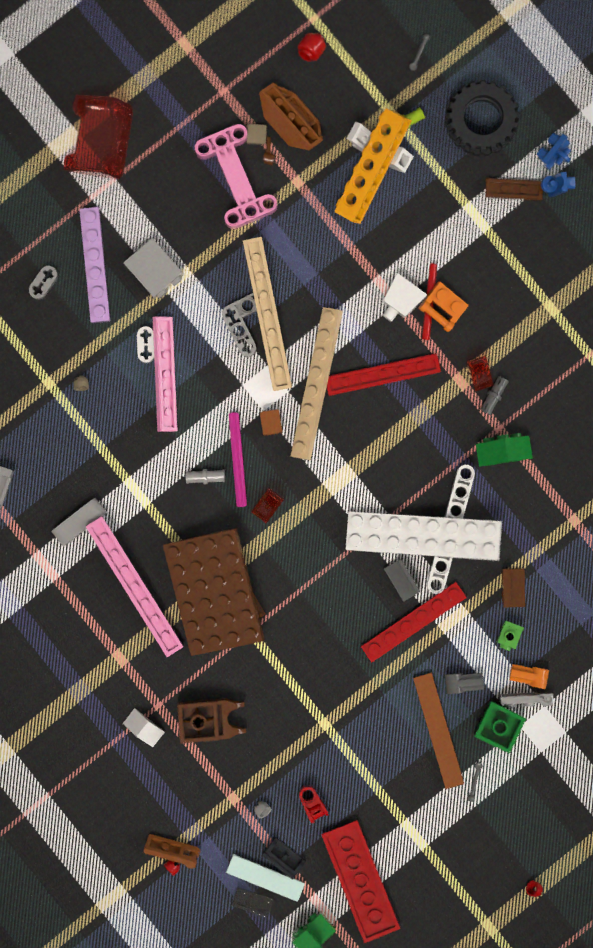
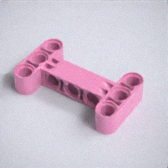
[195,124,277,229]

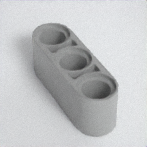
[52,498,107,547]

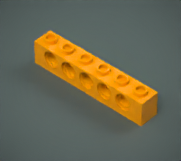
[334,108,412,224]

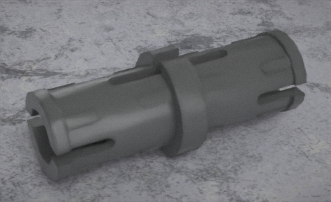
[480,376,509,415]

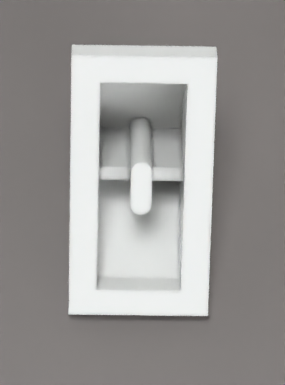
[123,708,165,747]

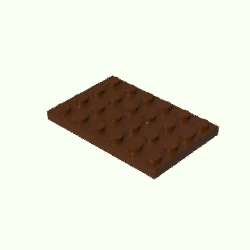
[163,528,265,656]

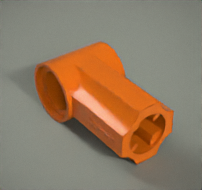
[509,664,549,689]

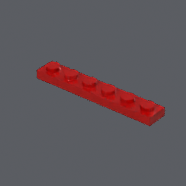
[361,582,467,663]

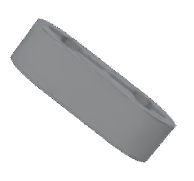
[29,266,58,300]

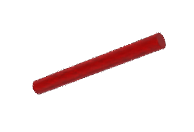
[422,264,437,340]

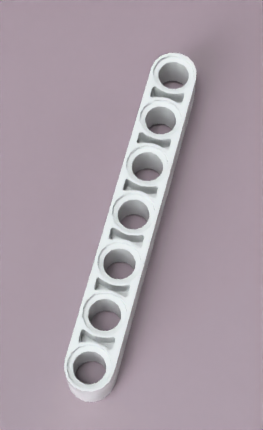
[427,465,475,594]

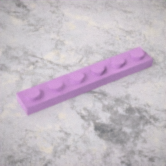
[80,207,110,323]

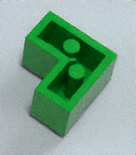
[476,433,533,467]
[292,911,336,948]

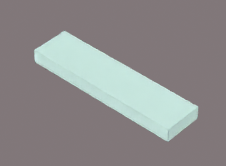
[226,854,305,902]

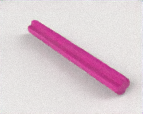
[229,412,247,507]

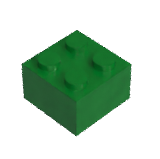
[473,701,526,754]

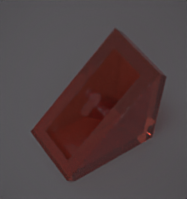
[466,355,493,392]
[252,488,285,523]

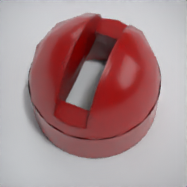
[163,860,180,876]
[526,881,543,897]

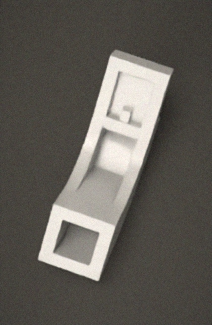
[347,122,414,173]

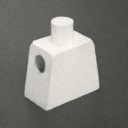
[383,273,427,322]

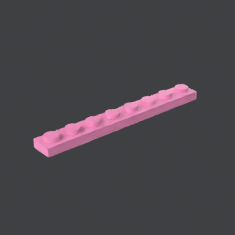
[85,516,183,657]

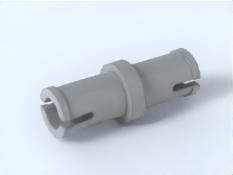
[186,469,225,484]

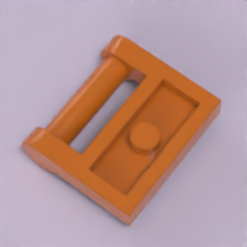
[418,281,469,332]

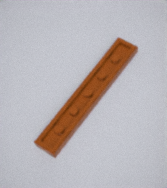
[413,673,464,789]

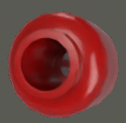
[298,33,326,62]

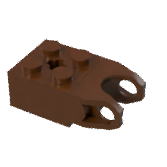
[177,698,246,743]

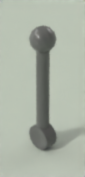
[410,34,430,71]
[468,762,483,802]

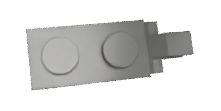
[499,692,554,708]

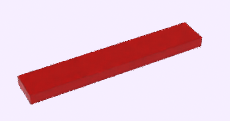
[327,353,441,396]

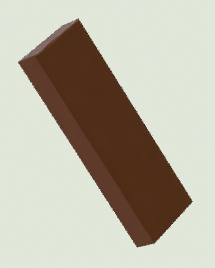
[485,178,543,201]

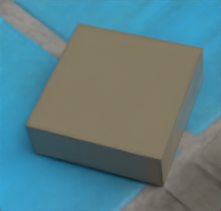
[247,124,267,145]

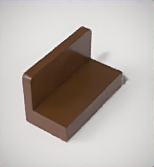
[501,569,525,608]

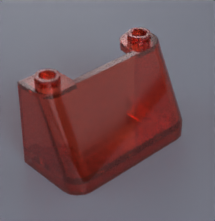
[63,95,133,179]

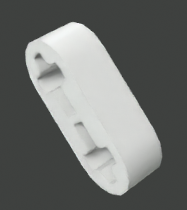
[137,326,154,363]

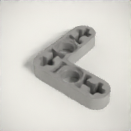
[222,293,257,357]

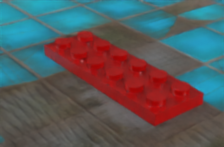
[321,820,400,943]

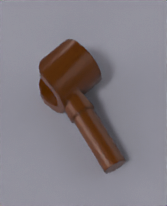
[263,137,275,165]

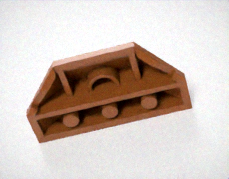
[259,83,323,150]

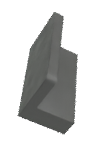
[384,559,420,602]

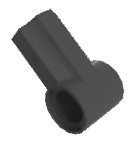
[445,673,484,694]

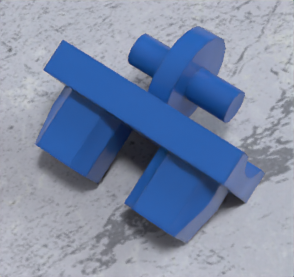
[537,133,571,171]
[541,172,575,197]

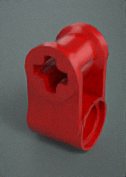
[299,785,329,824]

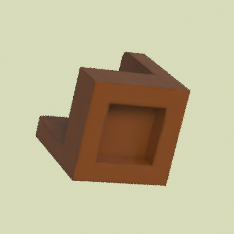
[260,409,282,436]

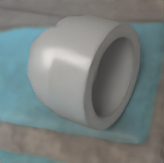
[254,801,271,818]

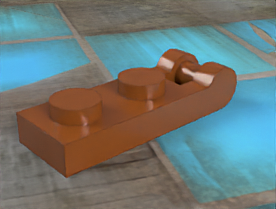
[144,834,201,869]

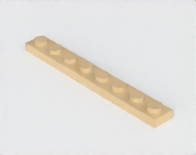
[243,237,292,391]
[291,307,343,460]

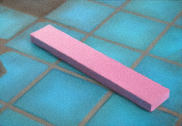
[153,317,177,432]

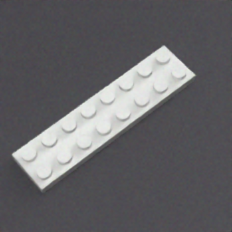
[346,512,502,561]

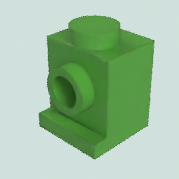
[496,620,524,651]

